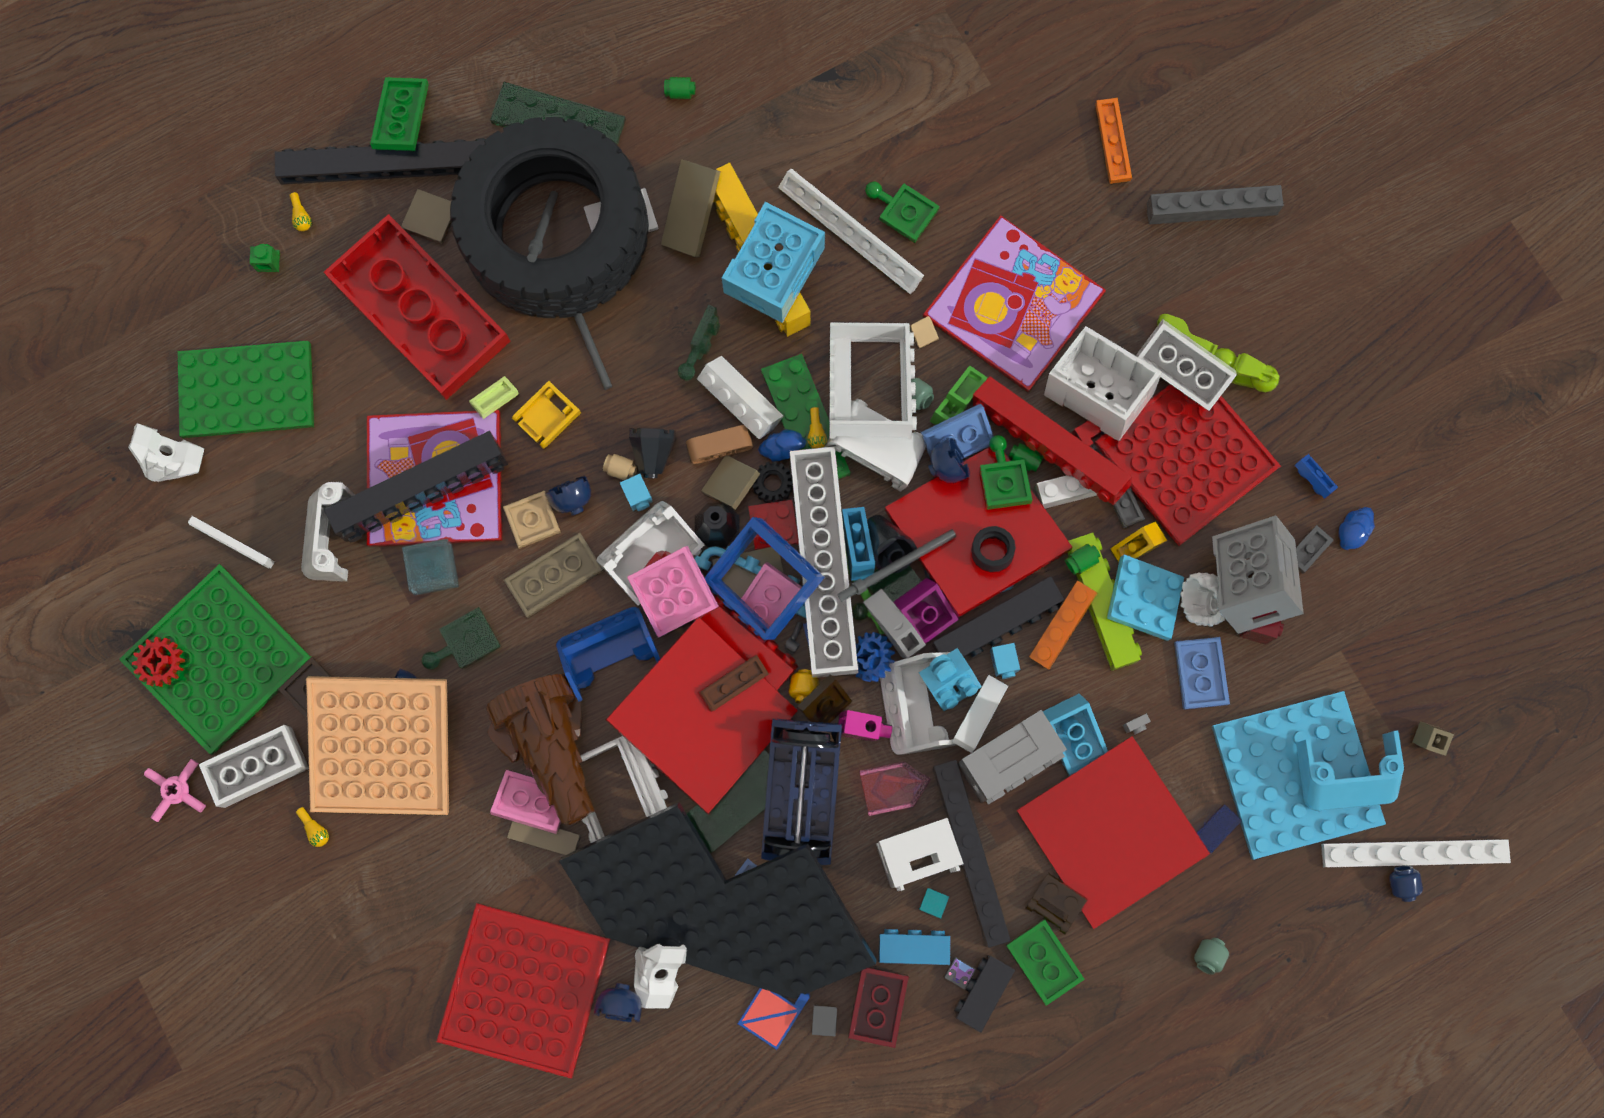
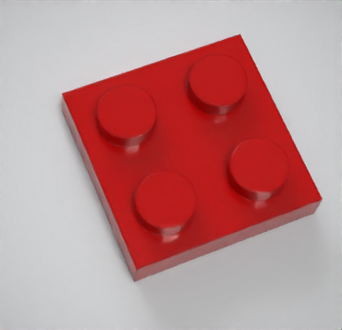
[748,500,799,550]

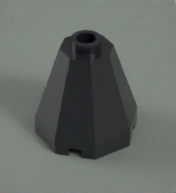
[629,428,676,478]
[695,503,740,548]

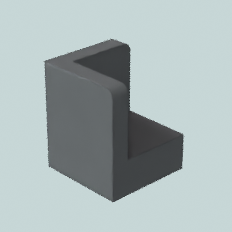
[812,1005,837,1036]

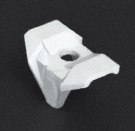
[128,423,205,482]
[634,944,687,1008]

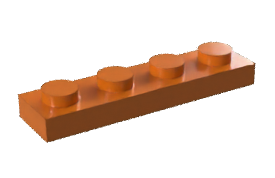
[1095,98,1132,184]
[1029,580,1098,669]

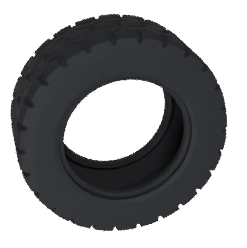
[450,117,649,318]

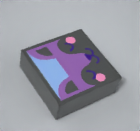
[944,957,976,990]

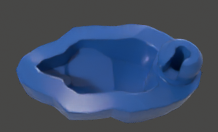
[758,429,806,461]
[1339,507,1375,550]

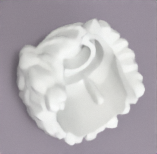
[1180,573,1225,627]

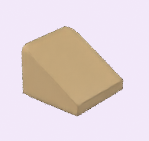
[910,316,939,349]

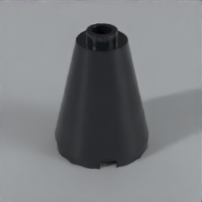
[867,515,917,573]

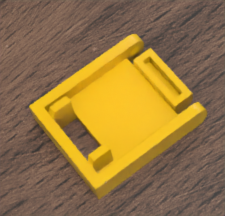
[512,381,581,449]

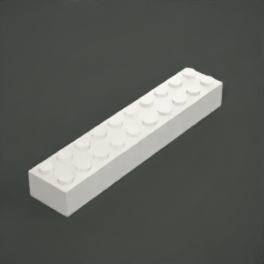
[790,447,858,678]

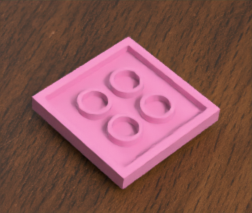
[627,546,719,638]

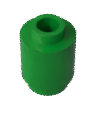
[664,77,696,99]
[1008,443,1043,472]
[1065,544,1100,575]

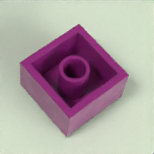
[893,578,959,644]

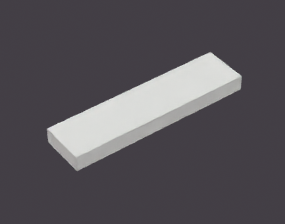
[188,516,274,569]
[952,675,1008,753]

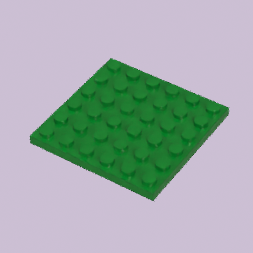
[119,564,311,755]

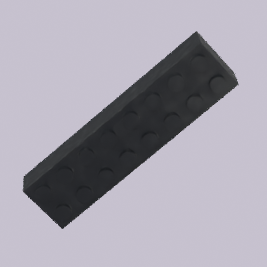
[324,430,508,543]

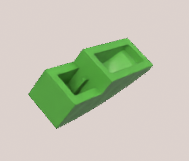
[930,366,988,425]

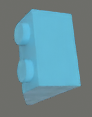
[1043,694,1108,776]

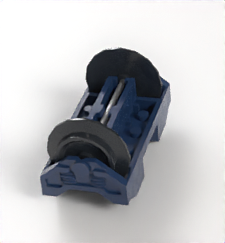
[761,718,842,865]

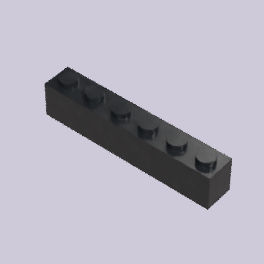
[932,576,1065,658]

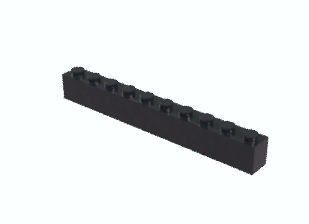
[275,138,485,185]

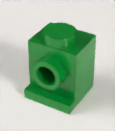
[250,244,280,272]

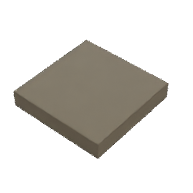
[401,189,452,244]
[701,455,760,510]

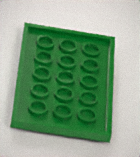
[177,341,314,438]

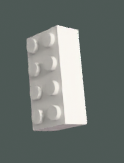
[1136,319,1237,411]
[199,725,309,808]

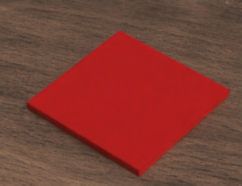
[885,447,1073,617]
[605,617,798,814]
[1016,736,1210,929]

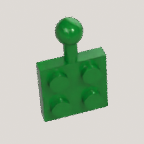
[865,181,940,243]
[980,435,1032,510]

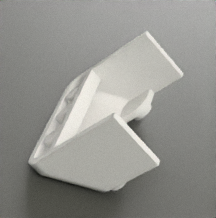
[880,652,957,755]

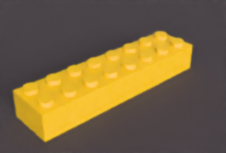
[713,163,810,337]

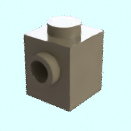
[1413,721,1454,756]

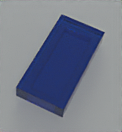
[1197,804,1242,854]

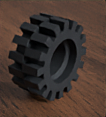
[753,461,793,503]

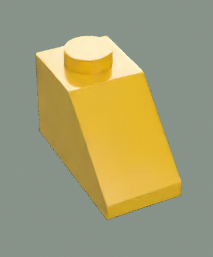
[1110,521,1167,562]

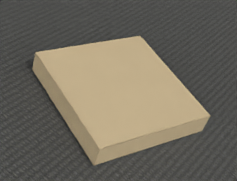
[503,491,561,549]

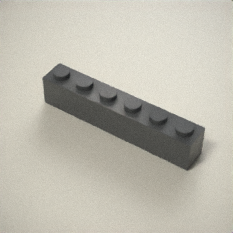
[1146,185,1284,224]

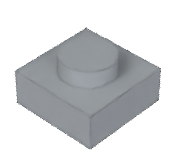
[1122,713,1151,735]

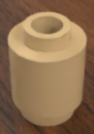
[603,454,638,480]

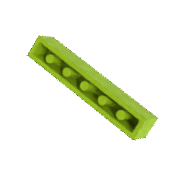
[1067,533,1142,671]

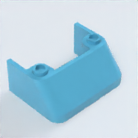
[1296,731,1404,811]

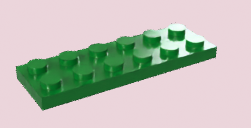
[761,354,850,479]

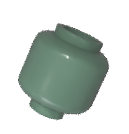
[911,378,934,411]
[1194,938,1229,975]

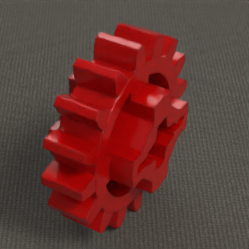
[132,637,185,687]

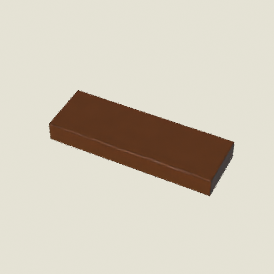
[699,655,769,712]

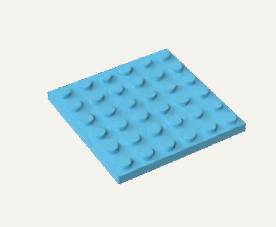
[1212,691,1386,860]

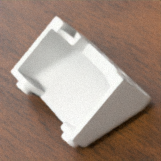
[824,399,926,492]
[301,482,355,582]
[596,501,705,605]

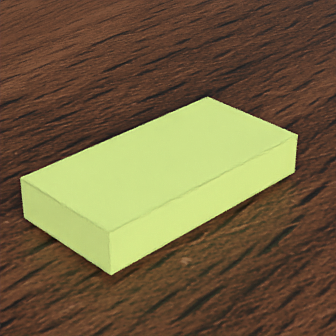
[469,376,519,419]

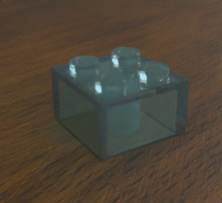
[402,539,459,595]

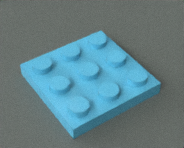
[1107,554,1184,641]

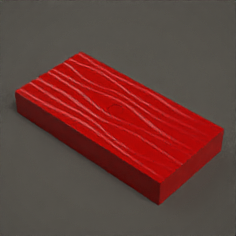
[324,214,511,400]

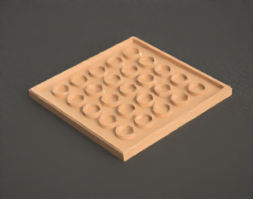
[306,676,449,815]

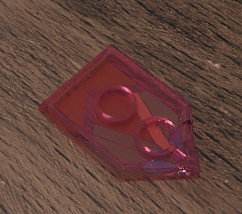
[859,761,931,816]

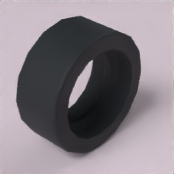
[971,526,1016,572]

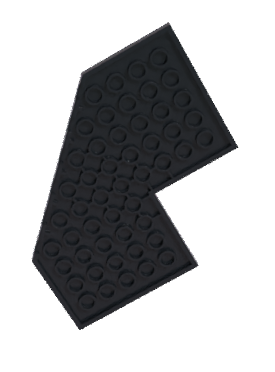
[559,802,877,999]

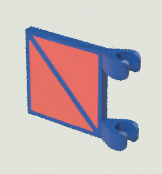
[738,988,810,1050]

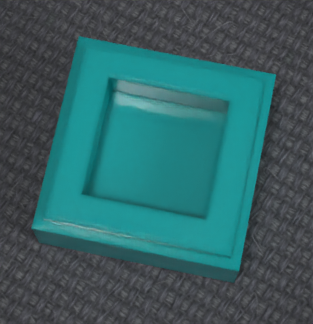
[919,888,949,919]

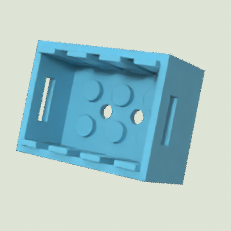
[722,202,825,323]

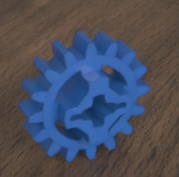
[855,632,895,682]

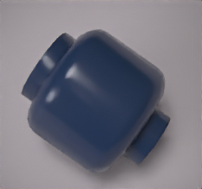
[1389,865,1423,902]

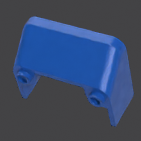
[556,607,660,702]

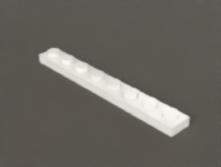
[778,169,924,294]
[1321,840,1511,867]

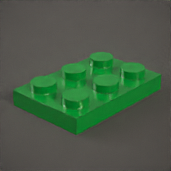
[1006,919,1085,1006]

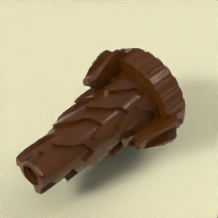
[486,674,595,825]

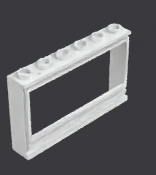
[829,323,917,439]
[581,736,668,843]

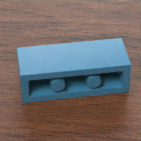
[842,507,875,581]
[879,929,950,965]

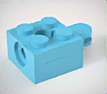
[919,648,982,711]

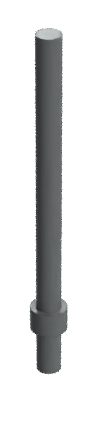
[527,191,558,262]
[574,312,613,390]
[837,529,956,602]

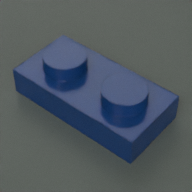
[1295,454,1338,499]

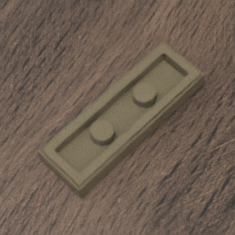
[507,821,581,855]

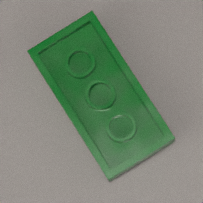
[370,77,429,151]

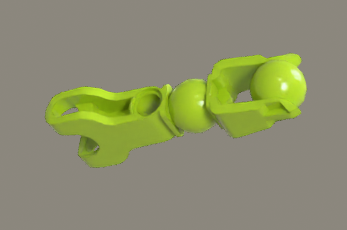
[1157,314,1279,393]

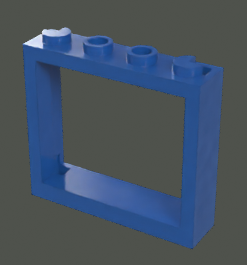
[704,517,825,640]

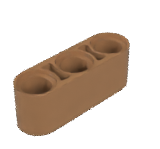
[686,425,753,464]

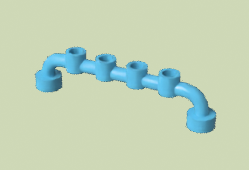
[694,546,806,618]

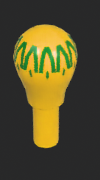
[290,192,312,231]
[807,407,827,449]
[296,807,329,847]

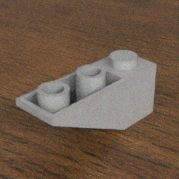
[863,589,926,658]

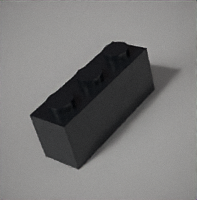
[954,955,1015,1033]

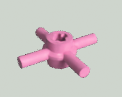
[144,759,206,822]

